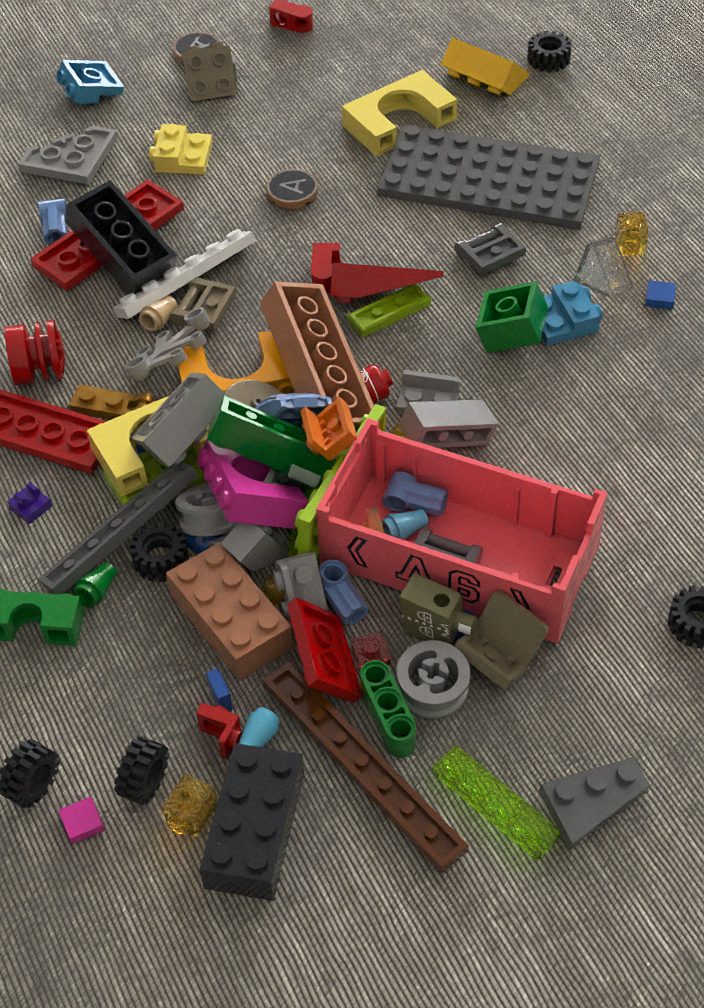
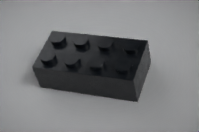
[65,180,177,294]
[199,743,304,901]

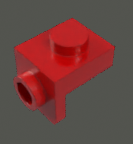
[196,702,243,759]

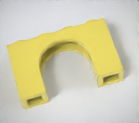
[342,70,457,157]
[87,396,210,497]

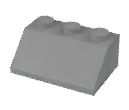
[131,373,230,467]

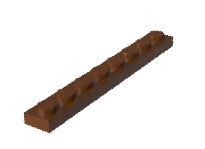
[263,662,469,873]

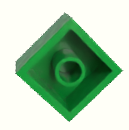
[475,281,548,353]

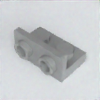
[396,370,460,415]
[273,551,328,621]

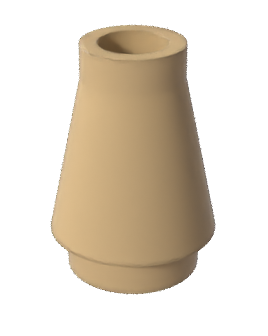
[139,296,178,332]

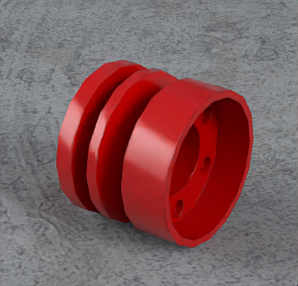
[4,320,66,385]

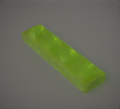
[432,745,561,861]

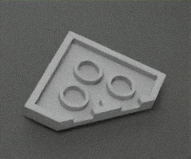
[18,126,118,185]

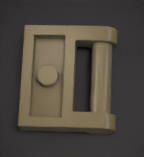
[169,277,236,332]

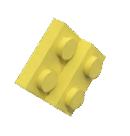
[149,124,213,175]

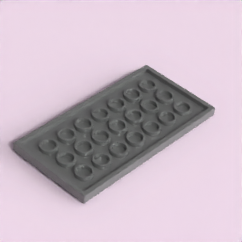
[377,125,600,230]

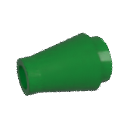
[73,562,117,607]

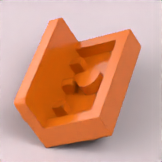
[300,397,357,461]

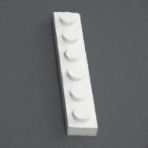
[113,229,257,319]

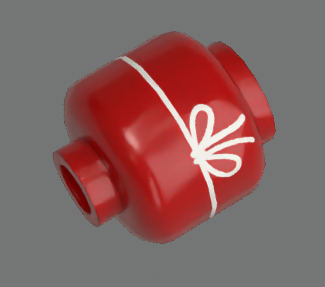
[359,364,393,404]

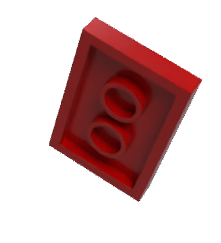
[287,597,363,703]

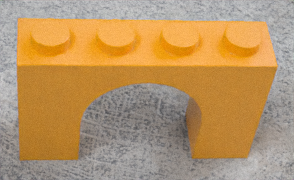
[177,331,295,394]

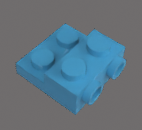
[56,60,124,105]
[541,279,602,346]

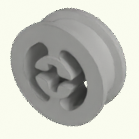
[175,483,238,536]
[396,640,470,719]

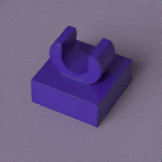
[7,482,52,524]

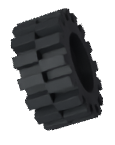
[527,31,572,72]
[130,522,189,582]
[668,585,704,648]
[114,736,169,805]
[0,739,60,809]

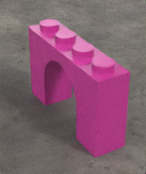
[197,438,308,529]

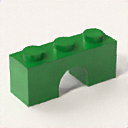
[0,589,85,646]

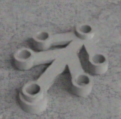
[125,307,209,381]

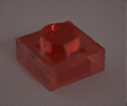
[350,631,391,672]

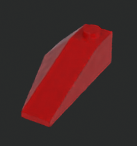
[330,262,444,303]

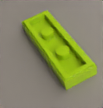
[347,284,431,338]

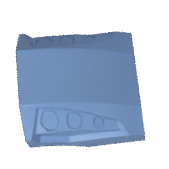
[255,393,332,429]

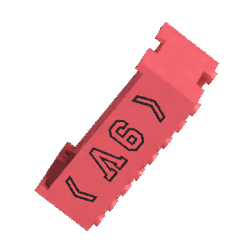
[316,418,608,644]

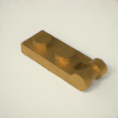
[69,384,155,420]

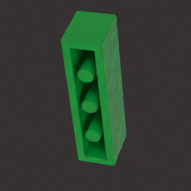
[207,395,336,487]

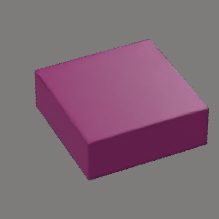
[58,797,105,845]

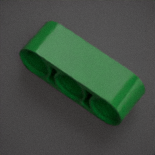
[360,660,416,758]

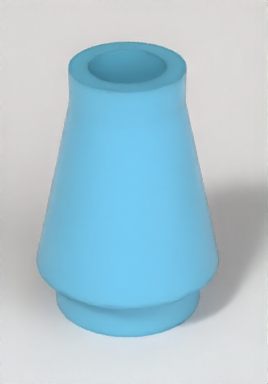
[380,509,428,540]
[238,707,280,747]

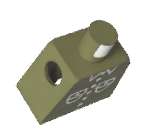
[399,573,479,644]

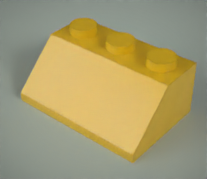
[440,37,530,96]

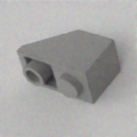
[221,523,290,571]

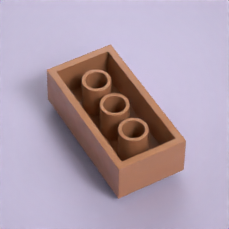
[166,542,293,681]

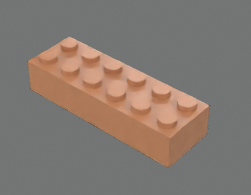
[260,281,374,432]

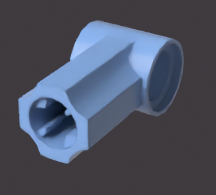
[39,198,67,244]
[382,471,448,517]
[319,559,369,626]

